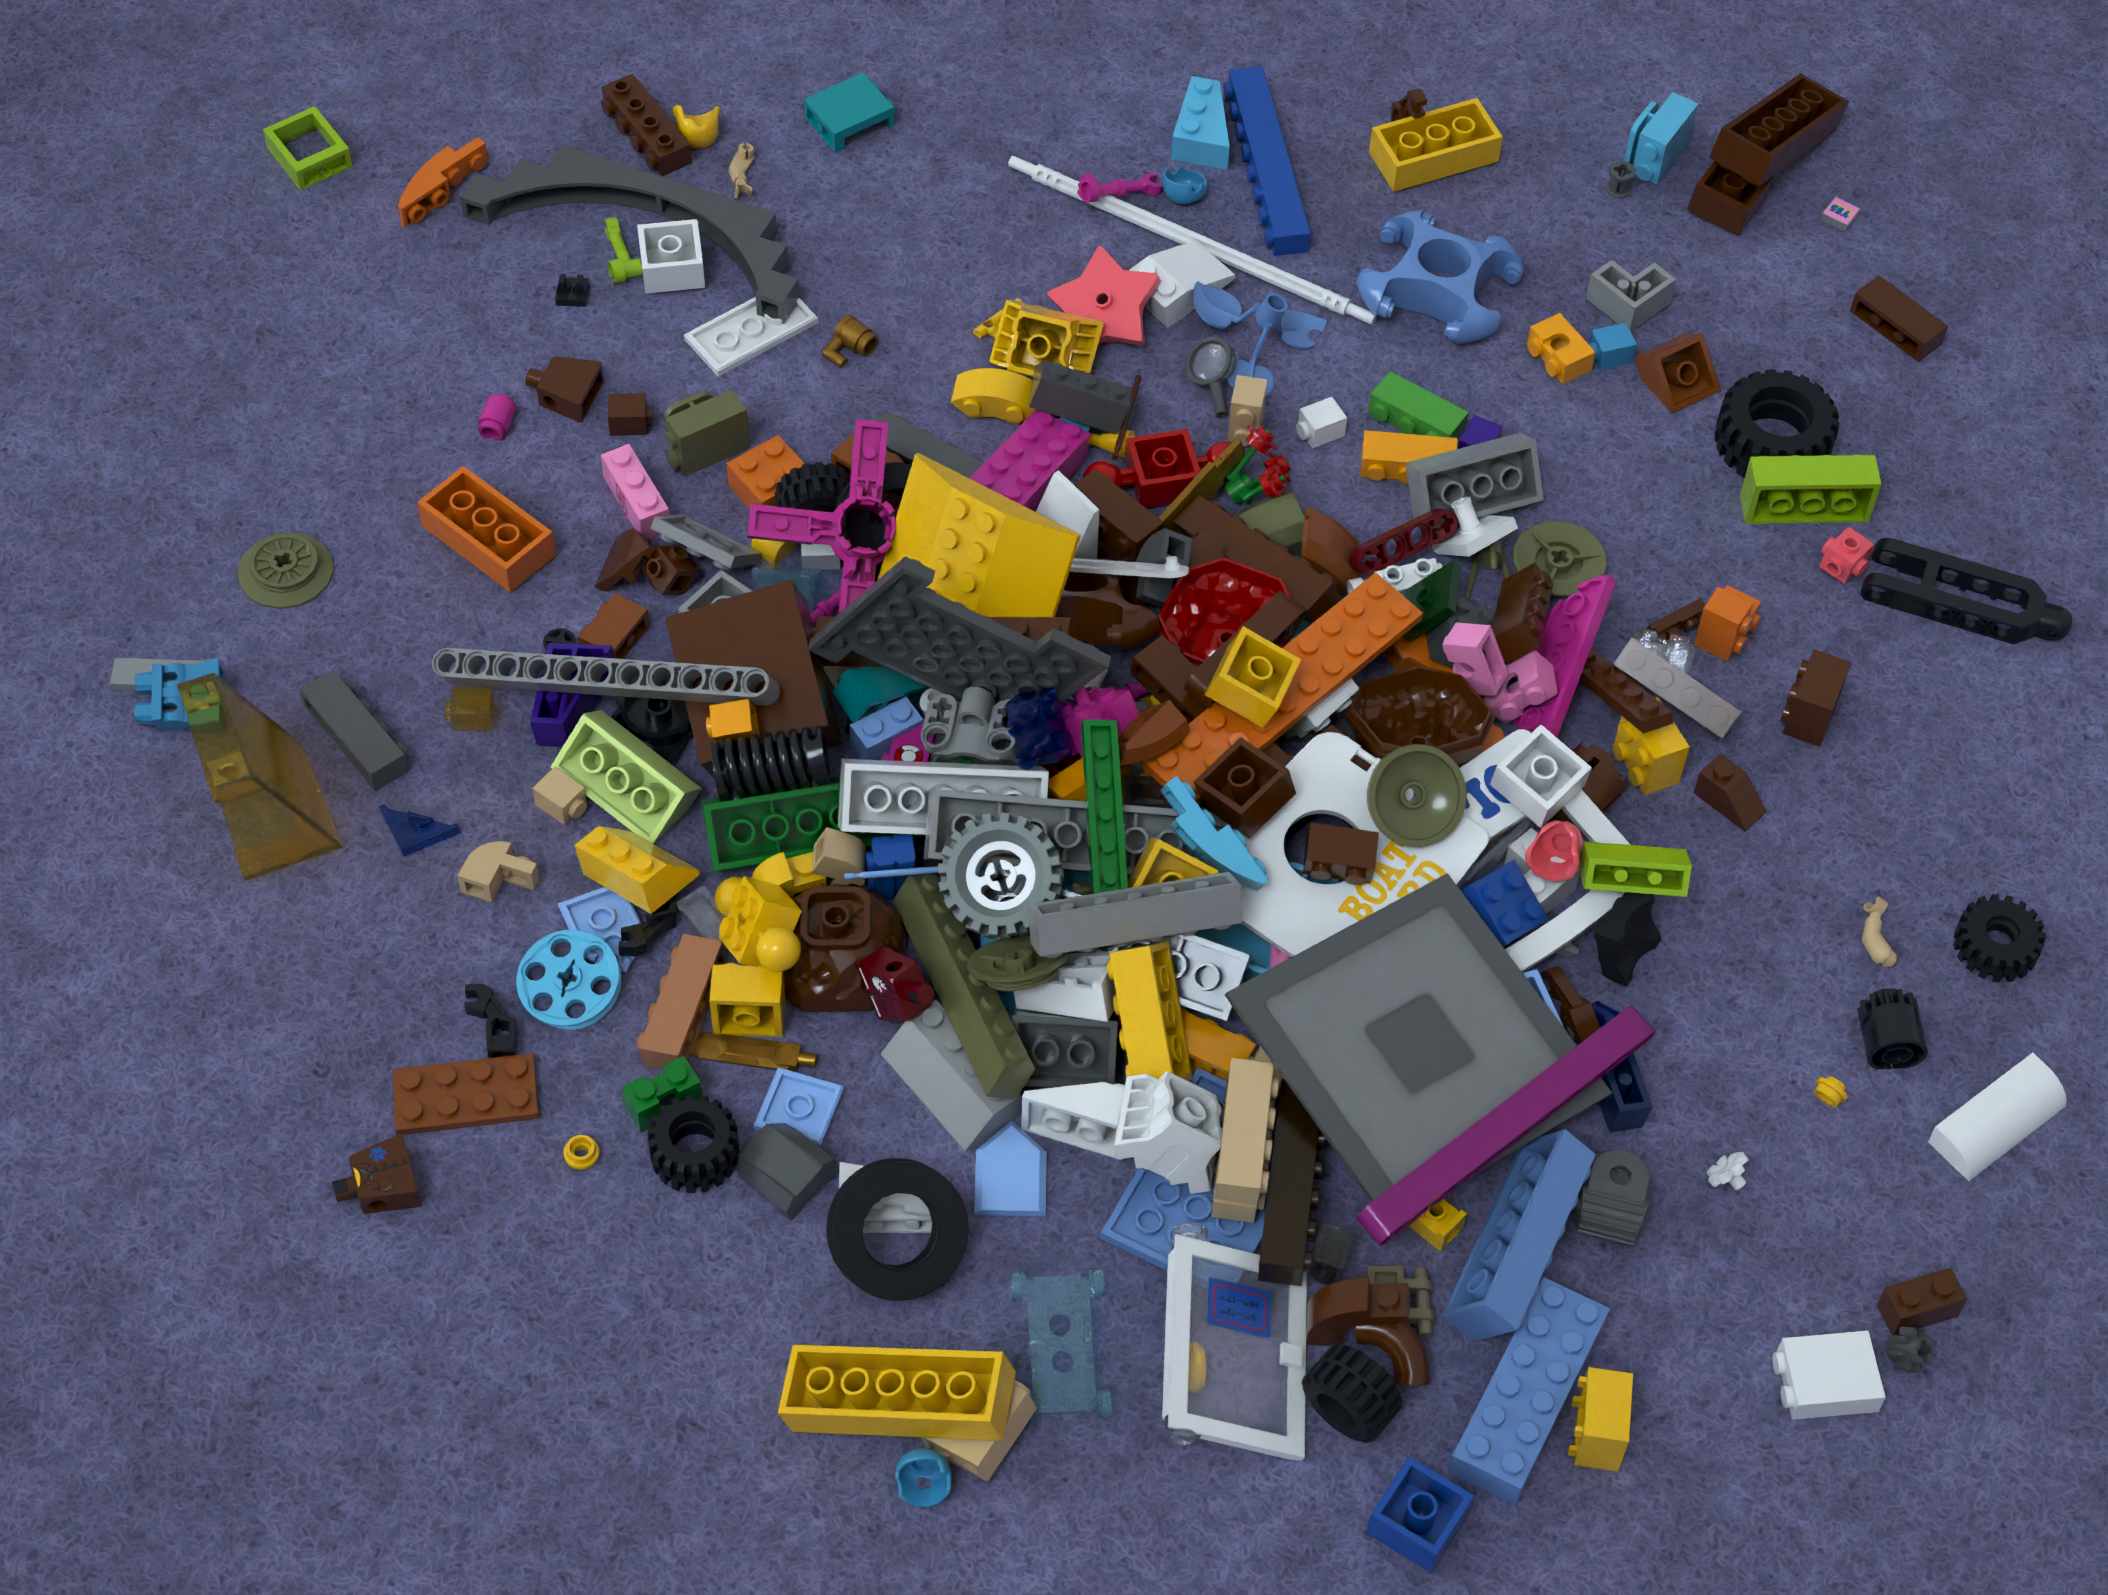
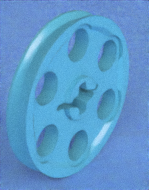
[516,930,622,1030]

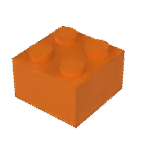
[726,435,805,509]

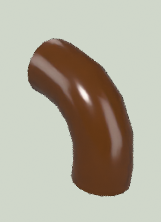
[1356,1323,1430,1385]

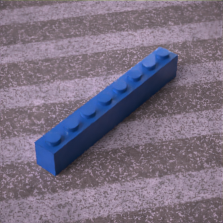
[1223,66,1311,256]

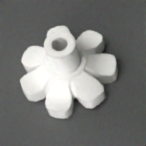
[1706,1152,1748,1190]

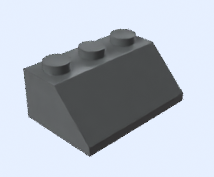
[1029,360,1131,434]

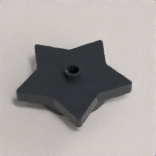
[611,674,694,766]

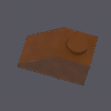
[1694,753,1766,832]

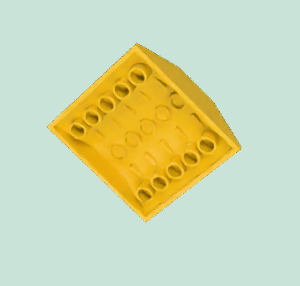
[878,453,1081,617]

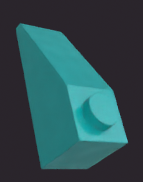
[832,667,930,723]

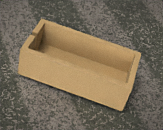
[1211,1058,1279,1223]

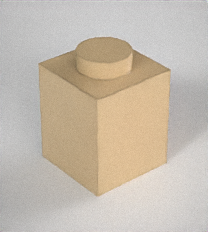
[532,767,587,825]

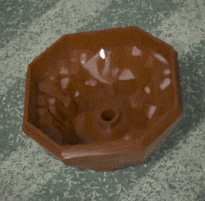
[1346,666,1495,768]
[783,883,906,1012]

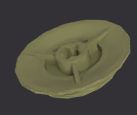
[1513,521,1607,597]
[238,532,334,609]
[967,934,1070,991]

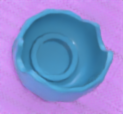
[1162,166,1208,205]
[895,1448,952,1507]

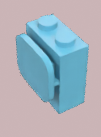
[1624,92,1699,185]

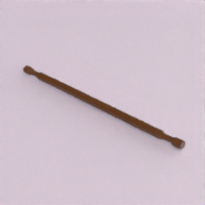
[1112,375,1141,460]

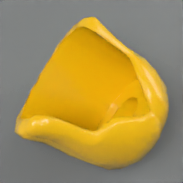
[672,105,720,149]

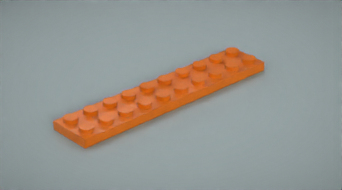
[1142,572,1423,804]

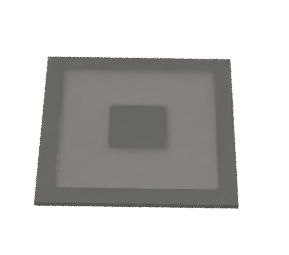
[1225,873,1612,1202]

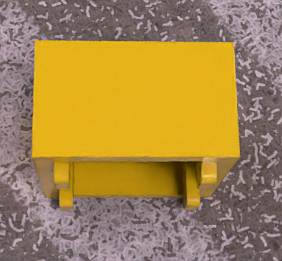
[1568,1367,1633,1471]

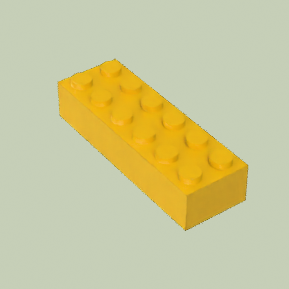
[778,1345,1016,1441]

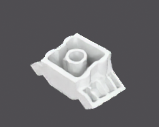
[1114,1071,1223,1194]

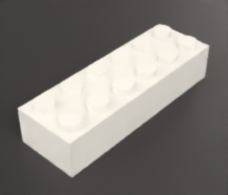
[838,759,1049,835]

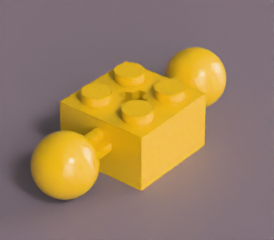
[714,876,802,972]

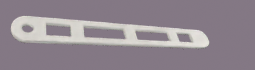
[1069,556,1189,578]

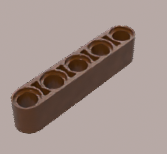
[1184,591,1308,709]

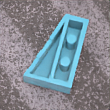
[1171,76,1230,170]

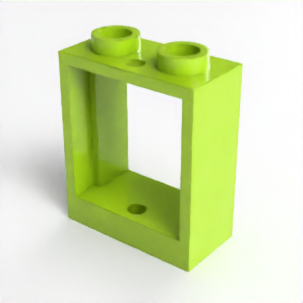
[263,106,353,191]

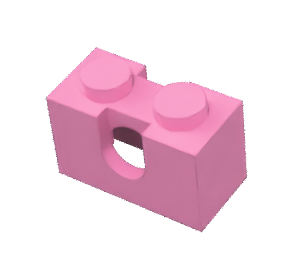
[1442,622,1509,696]
[1484,650,1558,725]

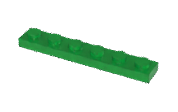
[1081,719,1128,894]

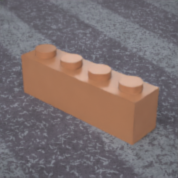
[637,934,727,1069]

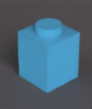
[1588,323,1637,370]

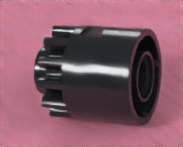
[1857,988,1928,1069]

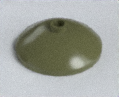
[1367,744,1467,847]

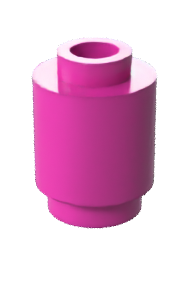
[478,394,517,441]

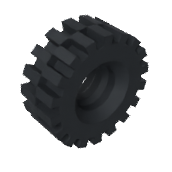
[1953,894,2046,982]

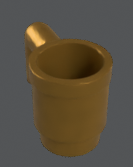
[822,314,879,369]

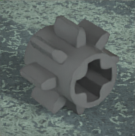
[1886,1326,1933,1373]

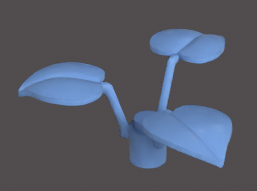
[1193,281,1327,397]

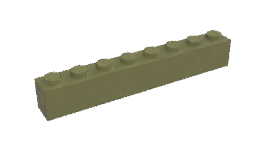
[893,873,1035,1099]

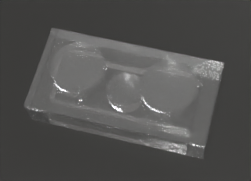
[676,885,727,950]

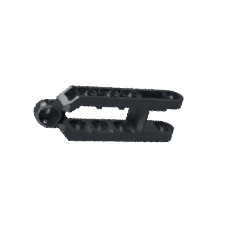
[1861,538,2073,645]

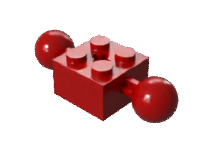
[1083,429,1243,509]

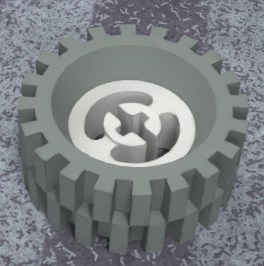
[938,812,1065,940]

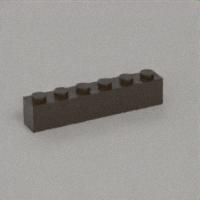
[1258,1079,1326,1286]

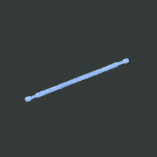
[844,864,1002,880]

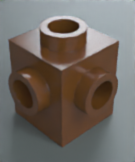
[641,545,699,595]

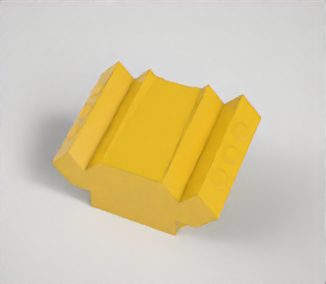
[989,300,1104,376]

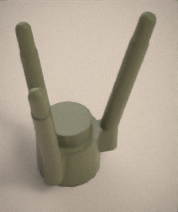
[1464,539,1511,600]

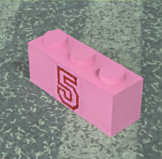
[601,444,669,539]

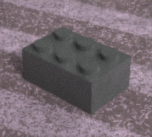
[1012,1010,1118,1088]

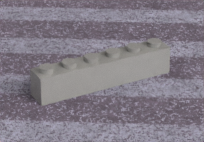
[1028,872,1242,958]

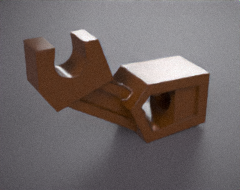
[1390,88,1427,122]
[1541,966,1600,1044]

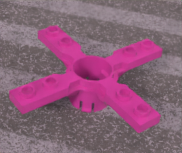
[747,419,896,614]

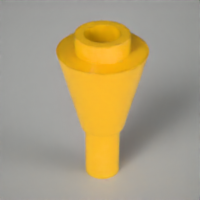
[1089,430,1136,459]

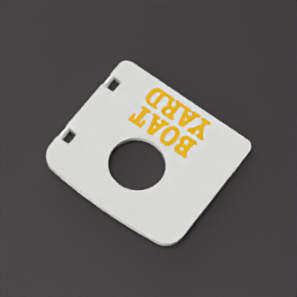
[1217,732,1489,957]

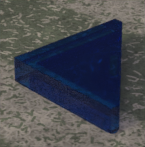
[379,804,461,857]

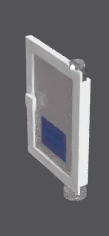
[1162,1223,1307,1461]

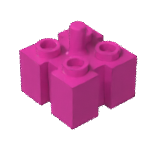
[1043,686,1139,757]

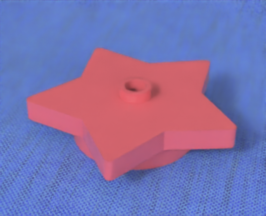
[1047,246,1161,346]

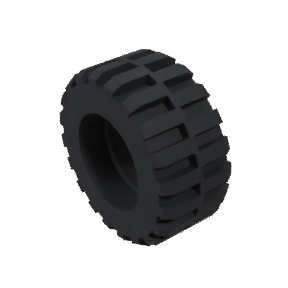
[1714,369,1840,478]

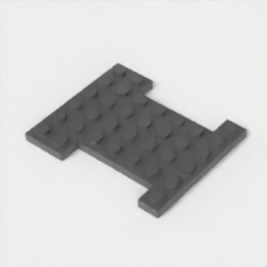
[808,556,1111,730]

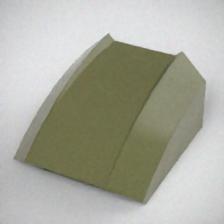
[1236,491,1305,556]

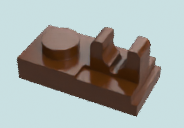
[1640,598,1705,655]

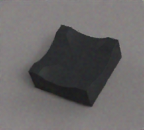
[1594,892,1661,987]

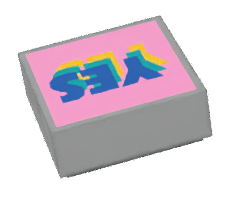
[1820,196,1861,232]

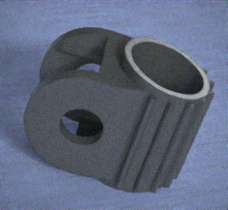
[1576,1150,1651,1247]

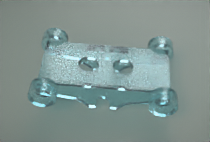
[1011,1267,1112,1422]

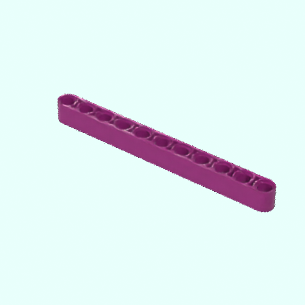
[1356,1005,1656,1246]

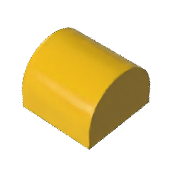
[751,539,796,566]

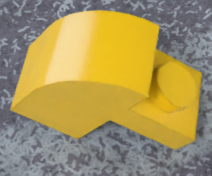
[752,852,826,899]

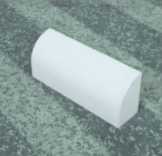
[1928,1052,2067,1181]

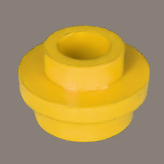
[1813,1076,1848,1108]
[563,1135,600,1170]

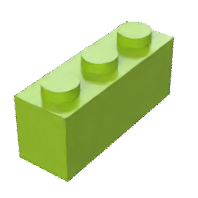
[1579,841,1692,897]

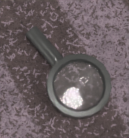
[1185,336,1236,418]

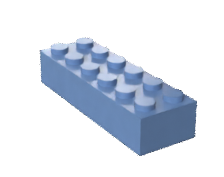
[1442,1129,1596,1341]
[1448,1277,1610,1506]

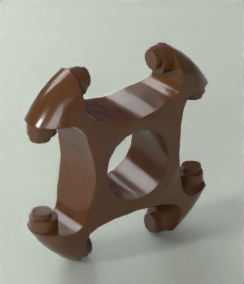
[1055,572,1159,650]

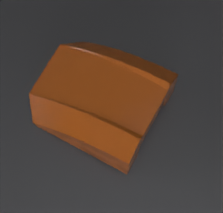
[1301,506,1360,593]
[1118,700,1190,769]

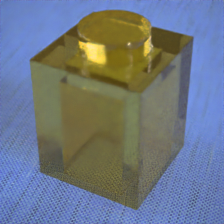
[445,687,495,731]

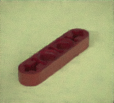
[1349,508,1458,575]

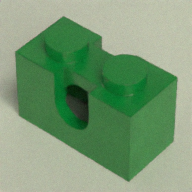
[621,1055,702,1132]

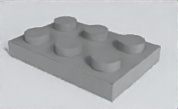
[650,514,762,571]

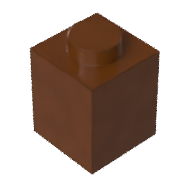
[608,393,653,436]

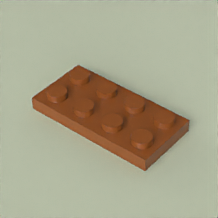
[392,1053,539,1135]

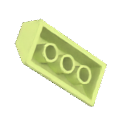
[551,710,702,844]

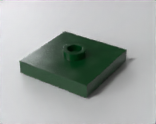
[1402,560,1461,641]

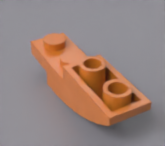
[398,137,489,228]

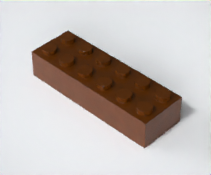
[1709,73,1849,186]

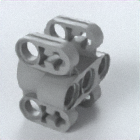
[921,687,1031,766]

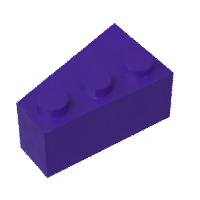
[530,643,616,747]

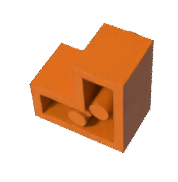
[1694,585,1762,662]

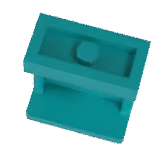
[804,72,896,153]

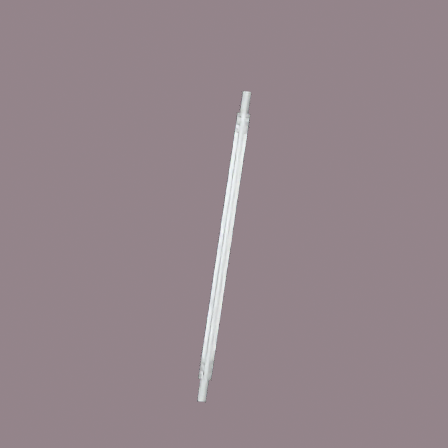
[1008,156,1377,325]

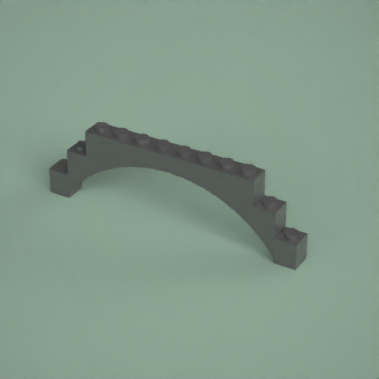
[460,145,800,324]

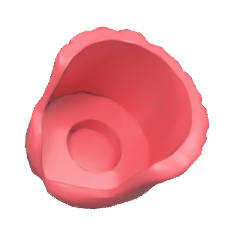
[1525,820,1584,882]

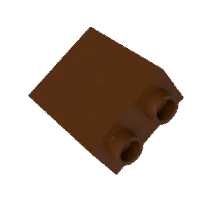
[665,579,843,779]

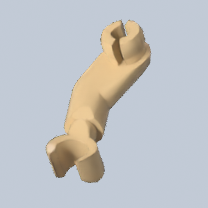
[728,143,754,200]
[1861,896,1897,968]

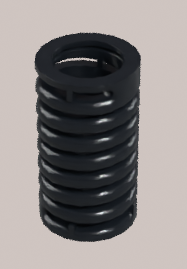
[711,725,831,800]

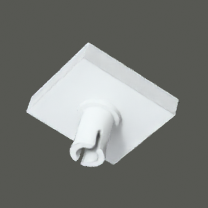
[1432,497,1518,557]

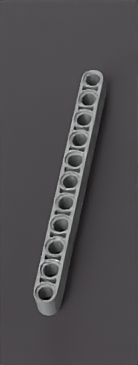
[432,648,780,706]

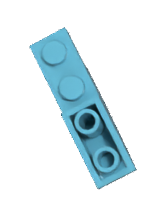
[1160,776,1269,891]

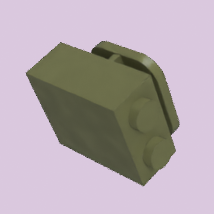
[664,389,750,477]

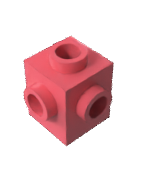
[1819,527,1875,584]

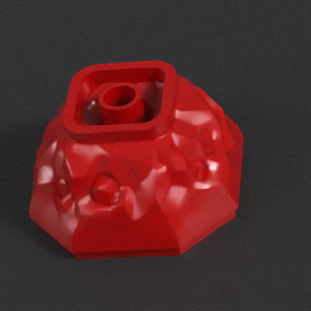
[1158,557,1295,666]

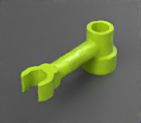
[604,217,643,284]

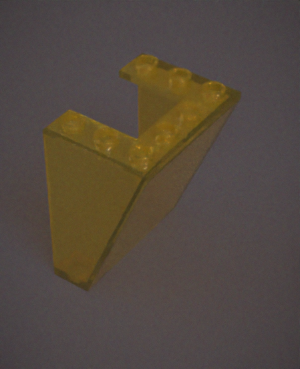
[177,672,343,881]

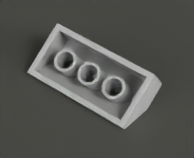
[881,999,1022,1153]

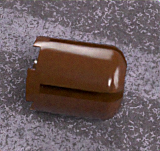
[1546,743,1629,835]

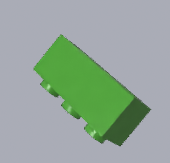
[1368,371,1469,440]

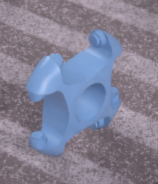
[1356,209,1524,344]

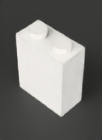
[1772,1330,1886,1420]

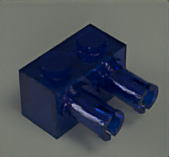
[1005,688,1072,770]

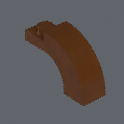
[1306,1277,1410,1346]

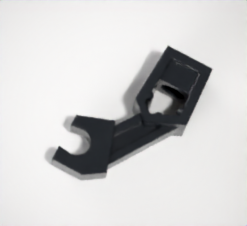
[618,894,677,957]
[464,984,518,1058]

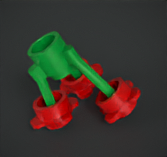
[1224,425,1291,505]

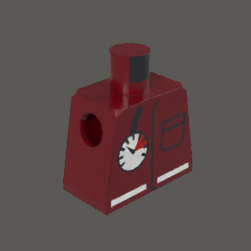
[855,946,934,1021]

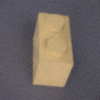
[1227,375,1267,446]

